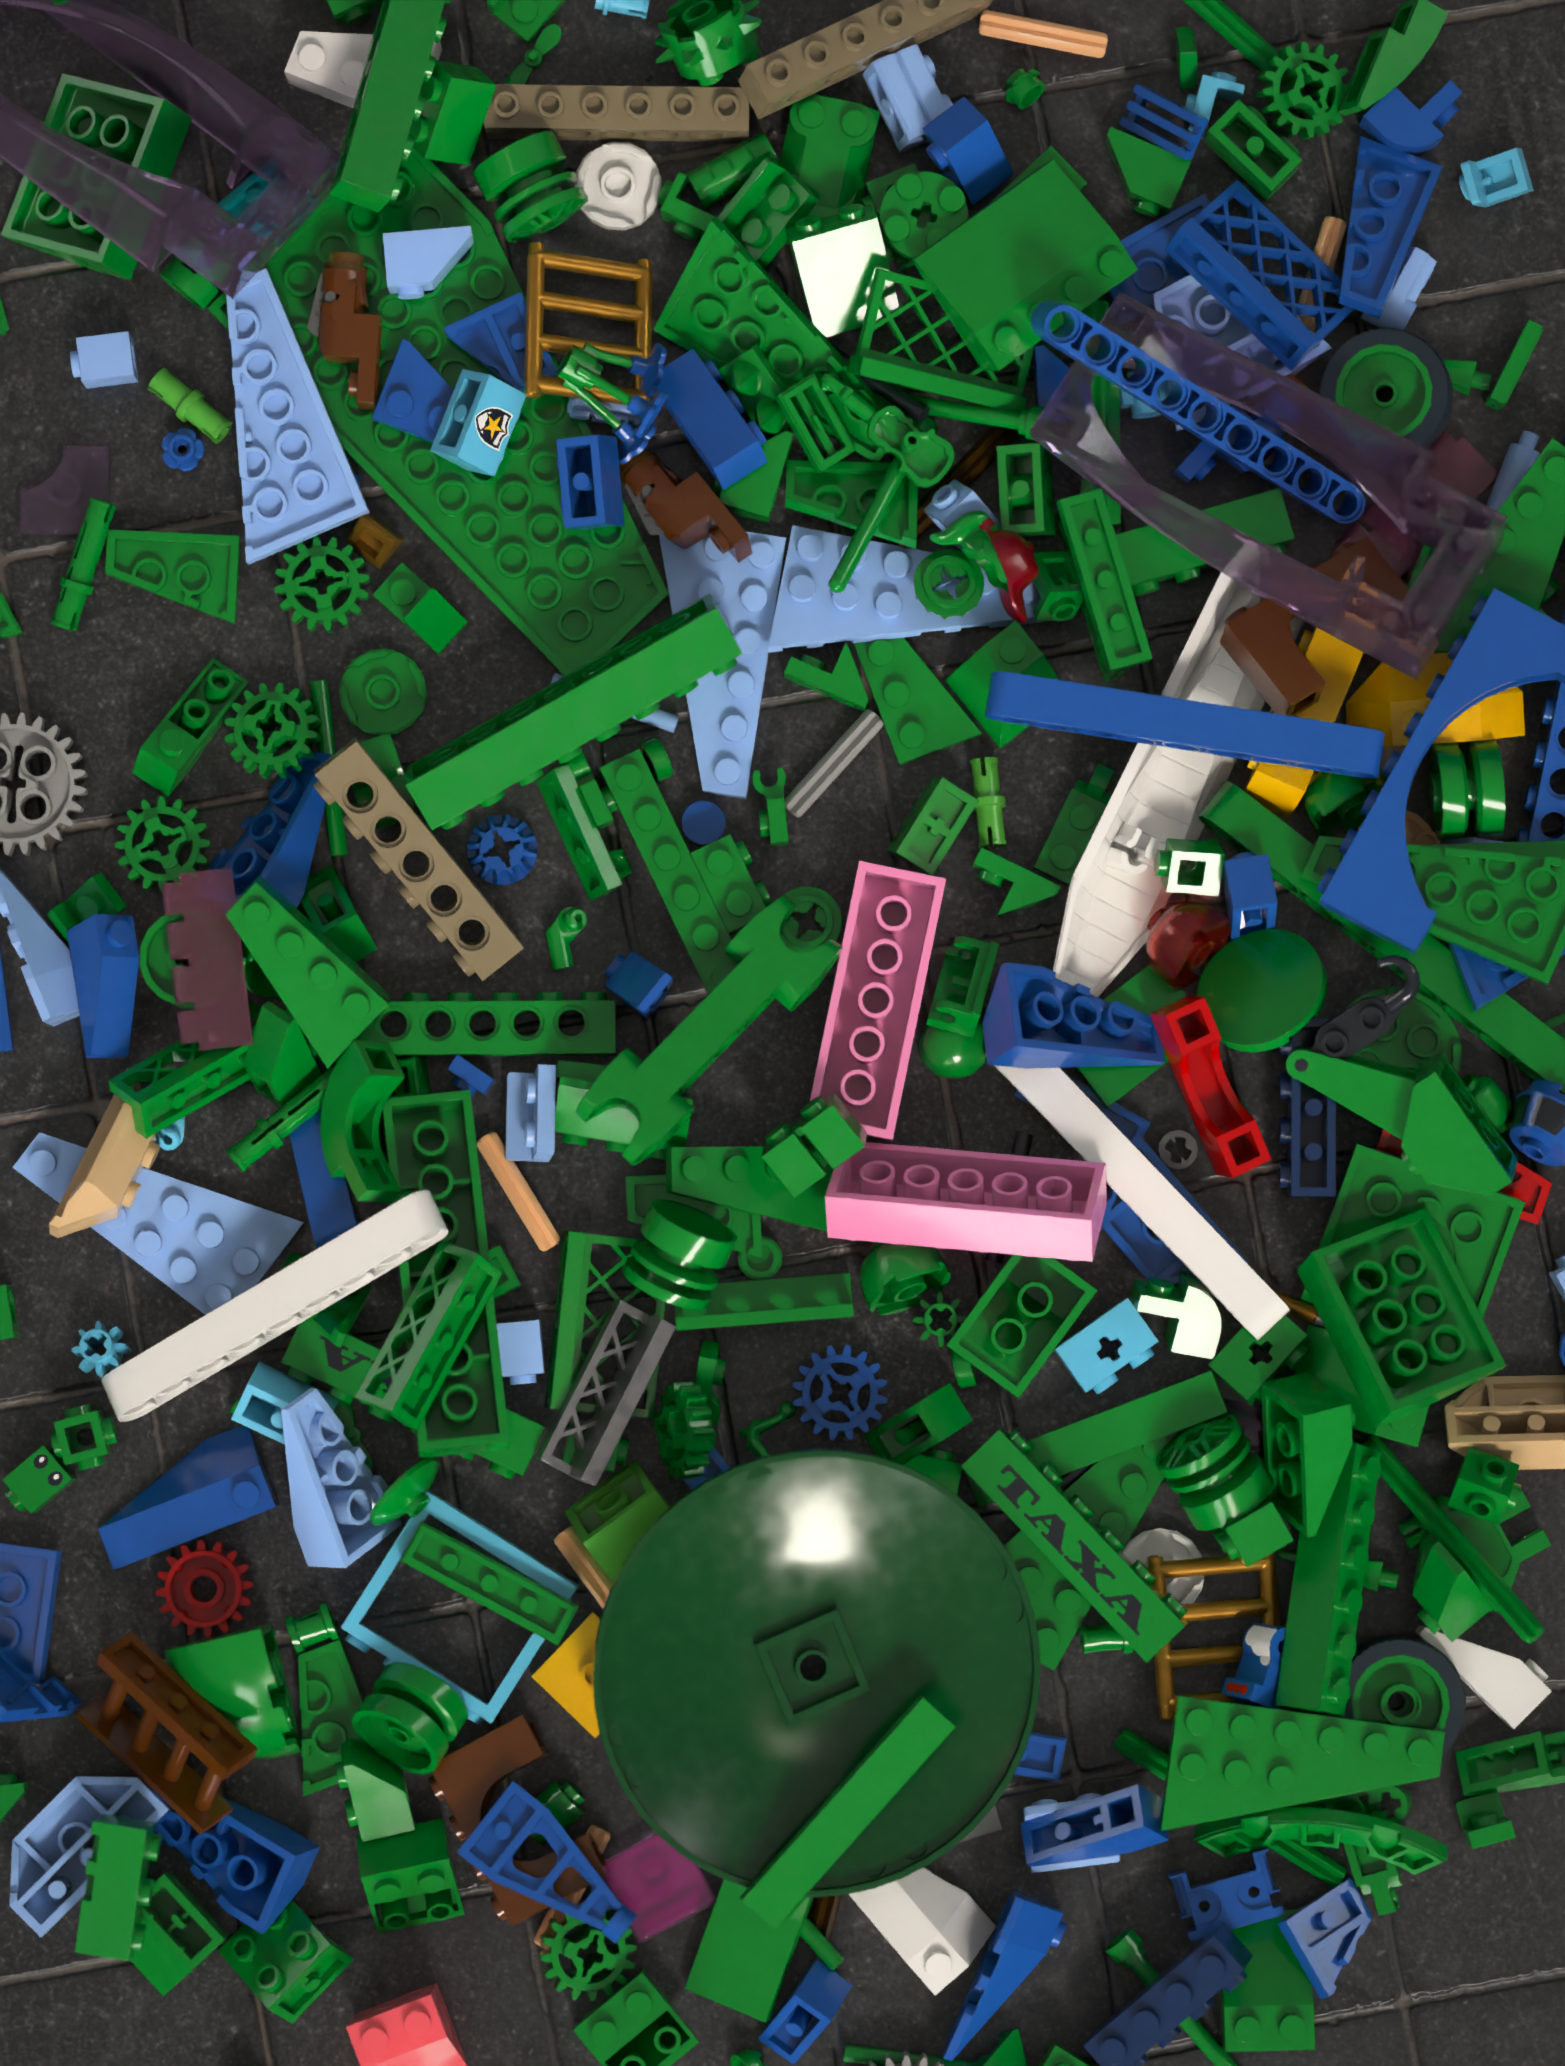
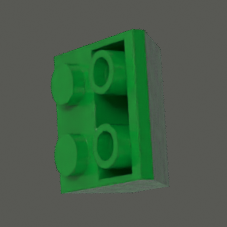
[356,1818,465,1933]
[130,1869,230,1997]
[573,1967,699,2066]

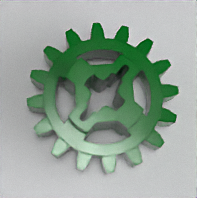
[1256,42,1349,140]
[274,536,371,633]
[224,682,321,780]
[114,796,212,893]
[654,1382,716,1479]
[538,1901,637,2001]

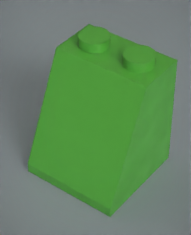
[564,1459,670,1583]

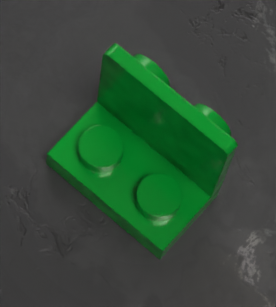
[219,1899,354,2024]

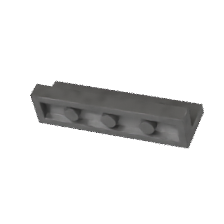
[535,1299,676,1486]

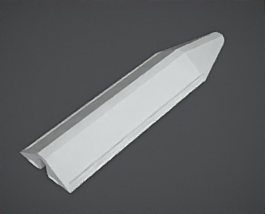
[1053,561,1308,997]

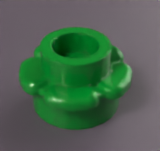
[1005,69,1045,110]

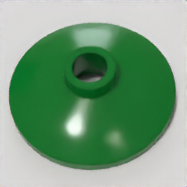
[370,1457,439,1526]

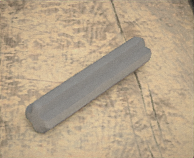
[784,709,884,818]

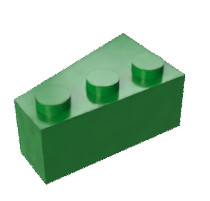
[75,1814,162,1961]

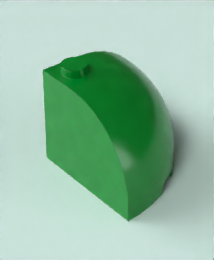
[162,1622,301,1759]

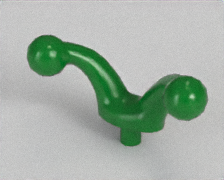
[739,1401,796,1457]

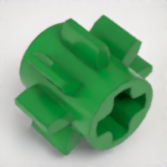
[912,1292,966,1347]

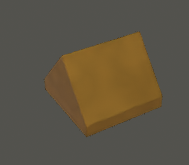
[346,513,404,570]

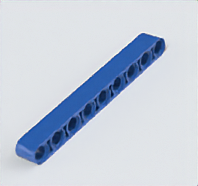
[1031,300,1365,524]
[985,671,1385,779]

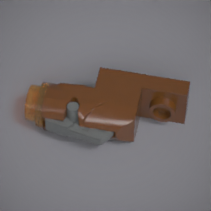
[307,252,383,410]
[619,448,753,563]

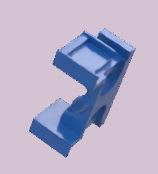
[1167,1848,1285,1941]

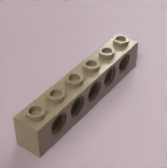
[738,0,993,119]
[484,84,749,142]
[313,737,524,981]

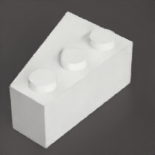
[284,31,442,108]

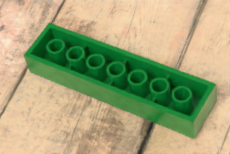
[404,594,742,831]
[381,1090,509,1459]

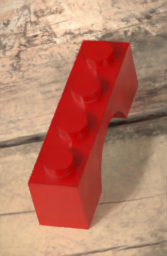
[1149,996,1272,1178]

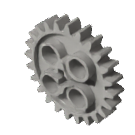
[0,712,88,856]

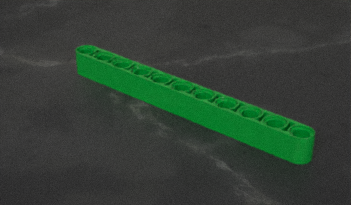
[1198,781,1565,1095]

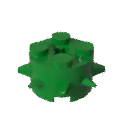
[655,0,762,87]

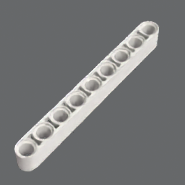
[984,1053,1290,1340]
[101,1190,449,1422]

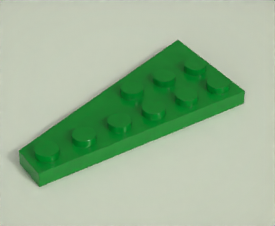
[653,216,887,462]
[1394,437,1565,656]
[1159,1695,1445,1831]

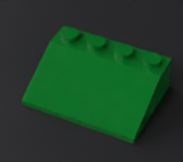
[1,73,192,280]
[912,160,1138,371]
[1297,1208,1506,1428]

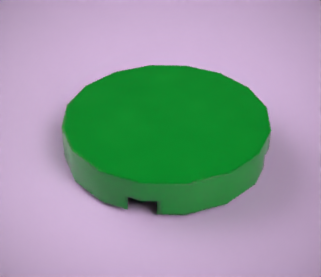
[339,648,428,736]

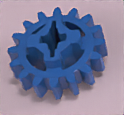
[792,1345,888,1441]

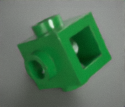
[50,1404,118,1471]
[1448,1446,1522,1524]

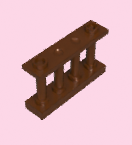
[76,1631,258,1834]

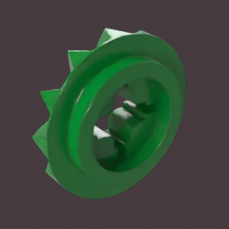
[913,549,984,619]
[780,886,842,953]

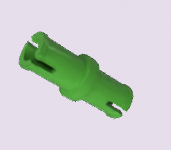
[148,368,233,444]
[970,757,1007,849]

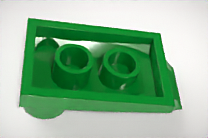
[780,94,880,245]

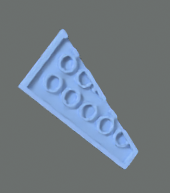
[226,268,370,565]
[767,525,1042,653]
[659,531,786,799]
[12,1132,305,1315]

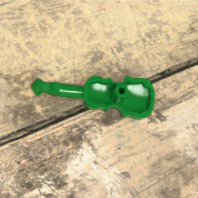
[820,372,955,488]

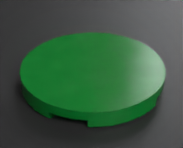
[1197,929,1328,1052]
[1344,986,1462,1073]

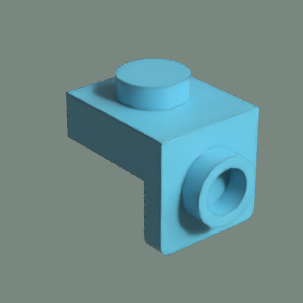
[1183,72,1245,138]
[1459,147,1534,208]

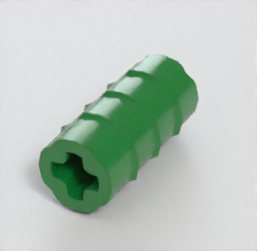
[686,132,781,209]

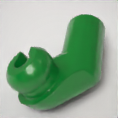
[545,907,587,971]

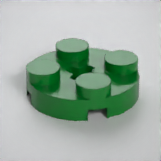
[880,171,968,261]

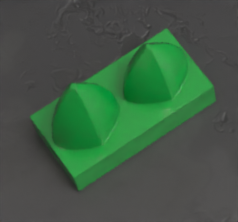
[718,343,804,441]

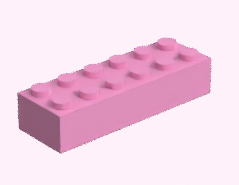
[810,861,946,1142]
[825,1142,1107,1262]

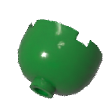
[1304,768,1388,837]
[859,1242,951,1315]

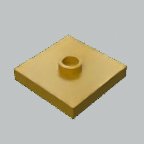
[531,1612,600,1738]

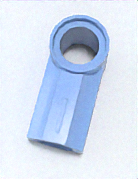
[1360,246,1437,330]

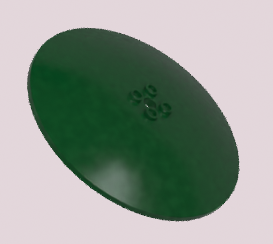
[592,1449,1041,1897]

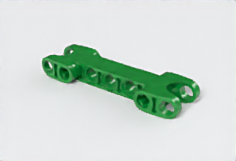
[575,896,843,1166]

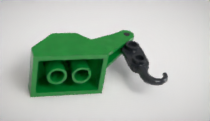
[1286,955,1518,1196]

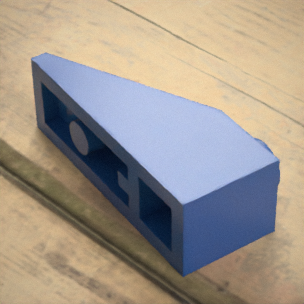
[67,913,139,1059]
[604,951,674,1021]
[1020,1784,1169,1867]

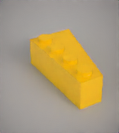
[1244,619,1369,820]

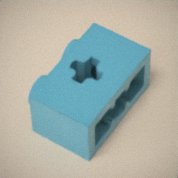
[1054,1298,1159,1395]

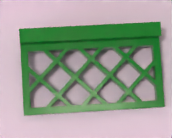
[847,269,1035,413]
[1055,488,1153,683]
[544,1231,665,1419]

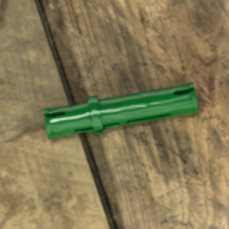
[50,497,117,632]
[226,1067,333,1172]

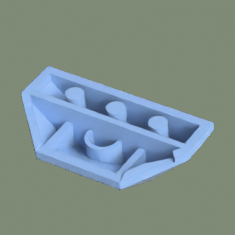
[9,1776,170,1938]

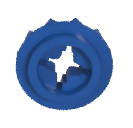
[467,814,537,885]

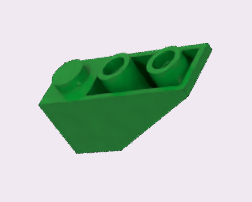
[132,658,249,797]

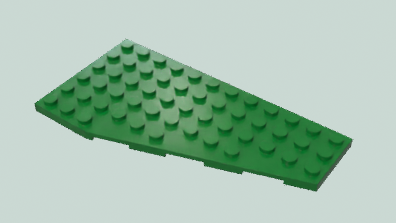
[208,147,669,676]

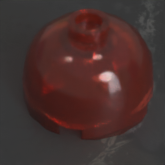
[1146,901,1231,991]

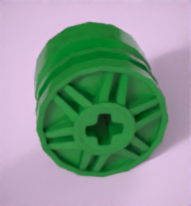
[473,131,588,242]
[622,1199,737,1310]
[1155,1414,1274,1531]

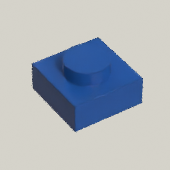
[447,1054,496,1097]

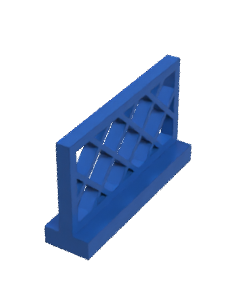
[1164,180,1355,371]

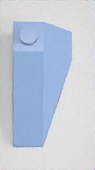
[0,868,80,1027]
[281,1388,402,1568]

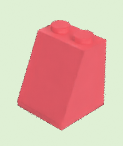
[346,1982,468,2066]

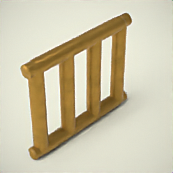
[524,242,653,405]
[1147,1552,1284,1720]

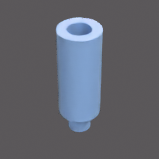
[1485,430,1540,515]

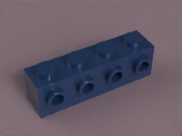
[1278,1018,1336,1198]
[1083,1922,1253,2066]

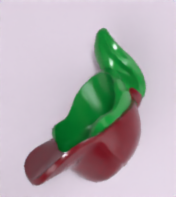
[929,510,1039,623]

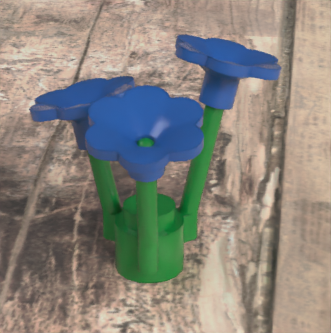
[557,342,669,465]

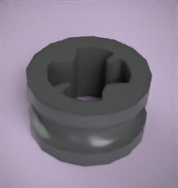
[1157,1130,1198,1170]

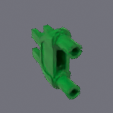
[1397,1491,1551,1613]

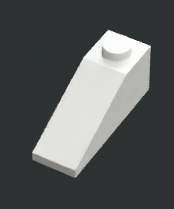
[1414,1625,1552,1729]

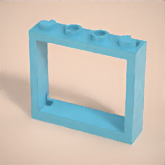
[341,1490,579,1725]

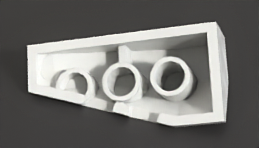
[849,1867,996,1995]

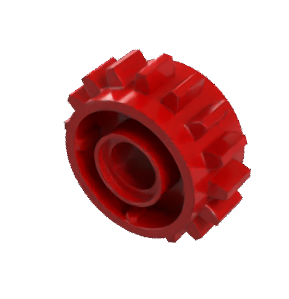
[156,1539,255,1637]

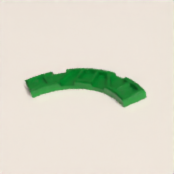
[1194,1807,1448,1875]

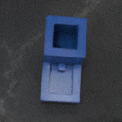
[1359,80,1463,156]

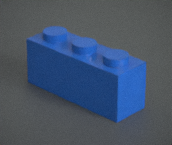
[655,349,768,490]

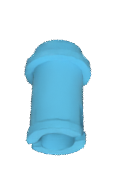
[594,0,649,19]

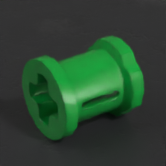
[285,1602,341,1654]

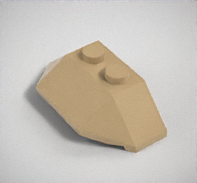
[49,1068,160,1238]
[1444,1375,1565,1470]

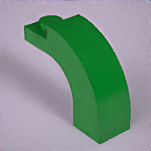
[321,1040,405,1203]

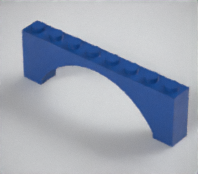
[1317,588,1565,956]

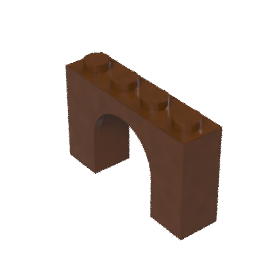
[1220,536,1431,716]
[428,1715,611,1926]

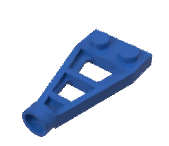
[457,1781,638,1944]

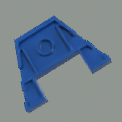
[0,1652,82,1723]

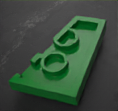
[785,460,918,549]
[105,530,241,625]
[852,638,982,766]
[625,1175,763,1259]
[298,1639,382,1797]

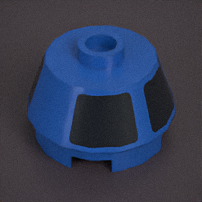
[1509,1080,1565,1166]

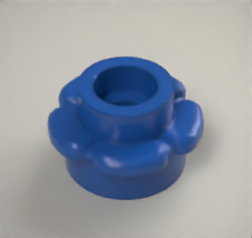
[161,428,205,471]

